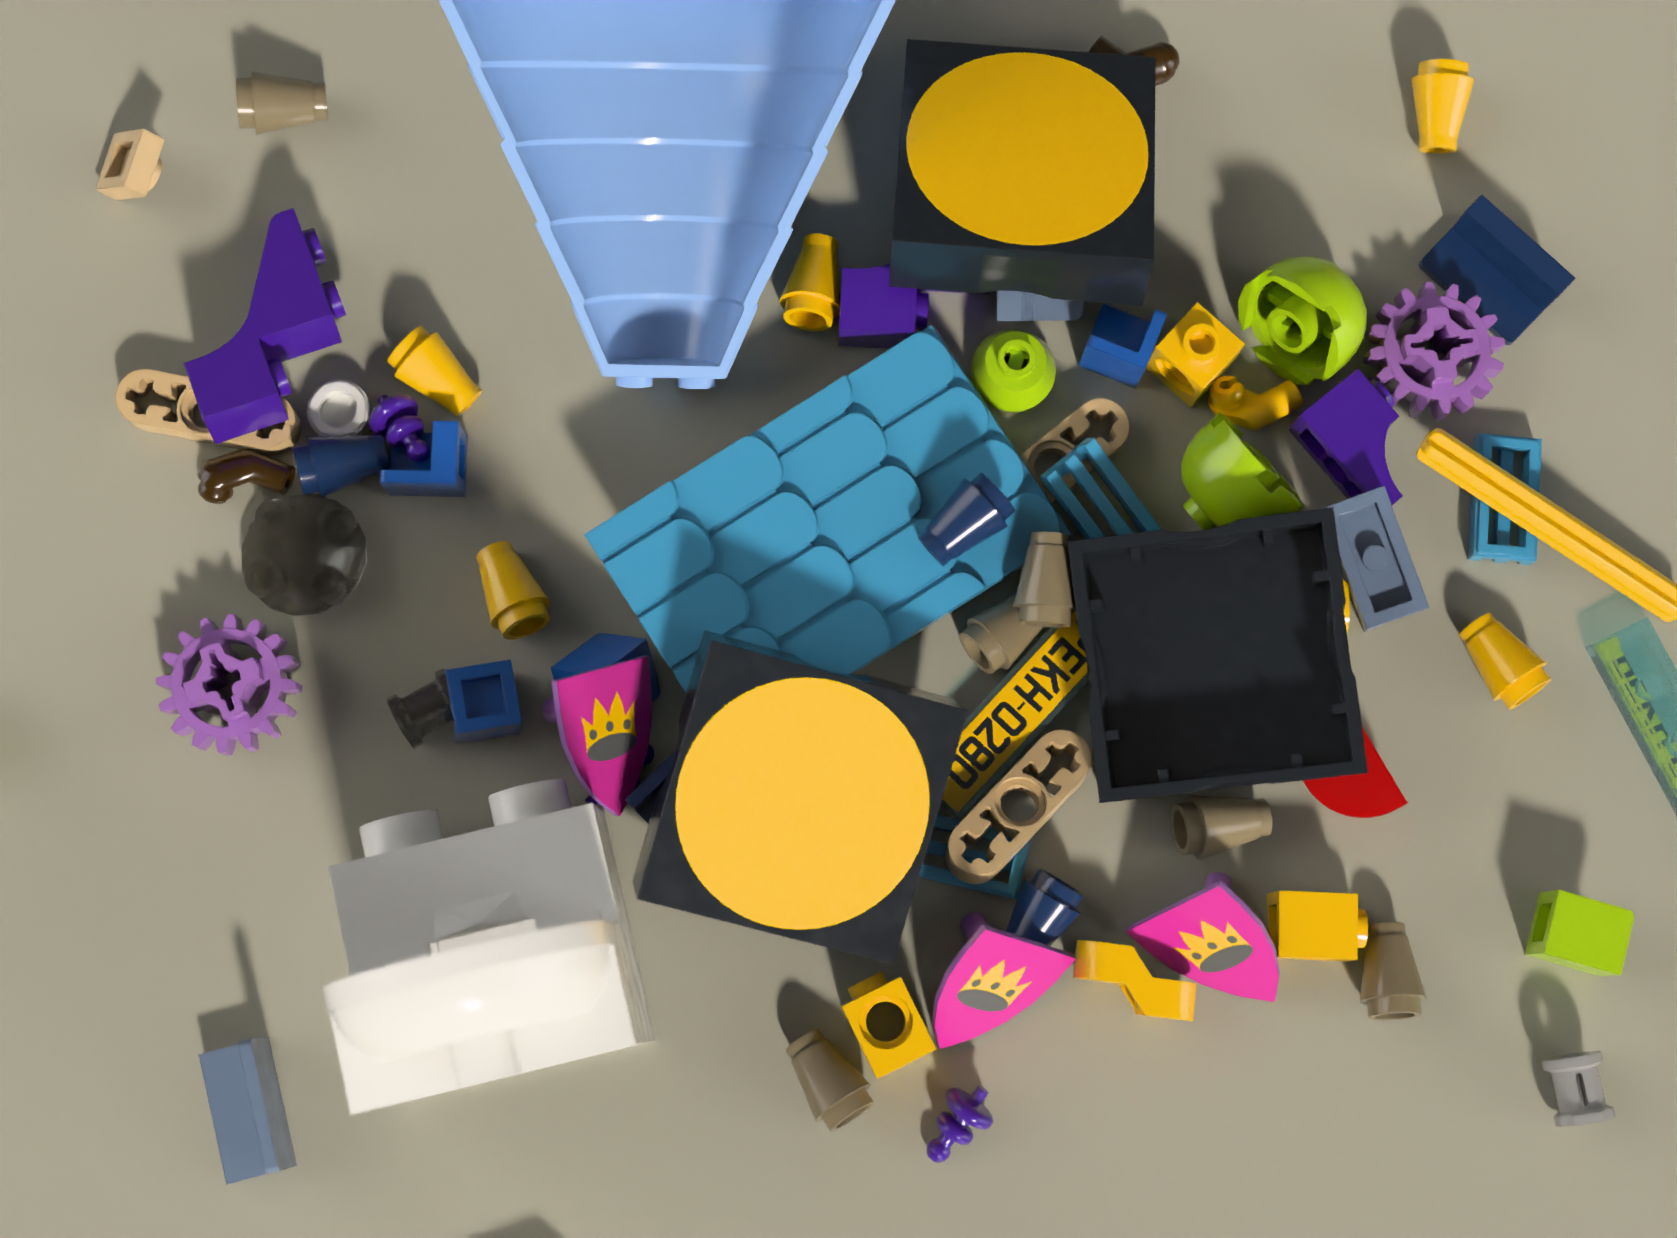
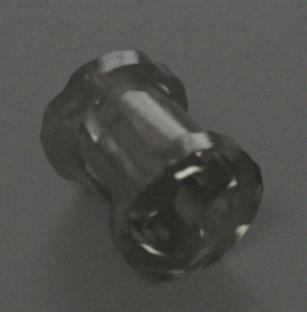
[386,668,453,749]

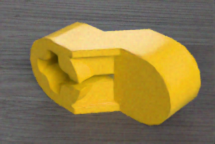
[1073,940,1197,1021]

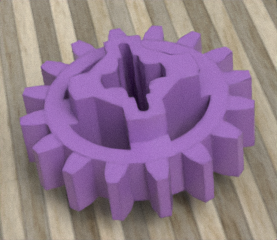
[1363,282,1505,421]
[156,614,303,756]

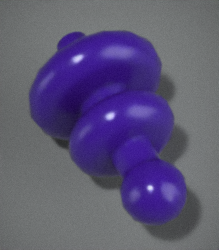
[369,394,430,463]
[926,1085,993,1163]

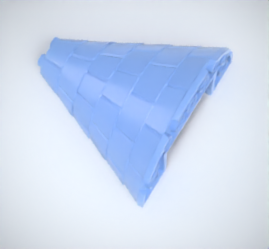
[439,0,896,389]

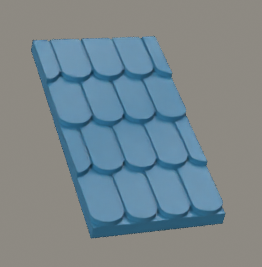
[584,325,1073,692]

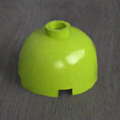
[1238,256,1367,385]
[1181,412,1305,530]

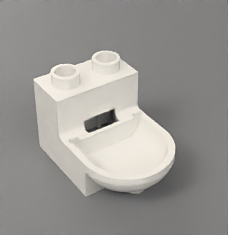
[322,779,656,1114]

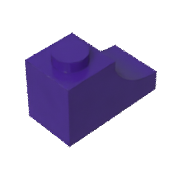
[1288,369,1403,505]

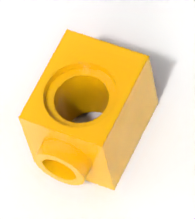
[1146,302,1245,408]
[1267,890,1368,961]
[841,971,936,1079]

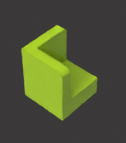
[1524,890,1635,976]

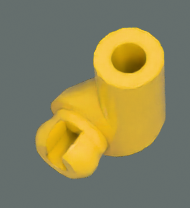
[1208,375,1303,431]

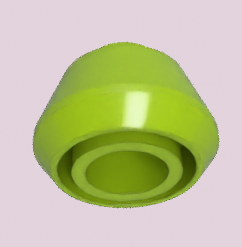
[971,329,1056,412]

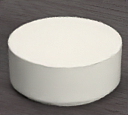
[307,379,373,436]

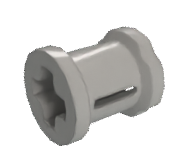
[1541,1051,1616,1127]

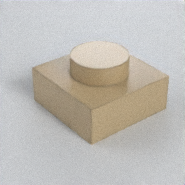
[95,128,165,200]

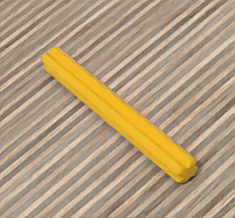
[1416,428,1677,622]

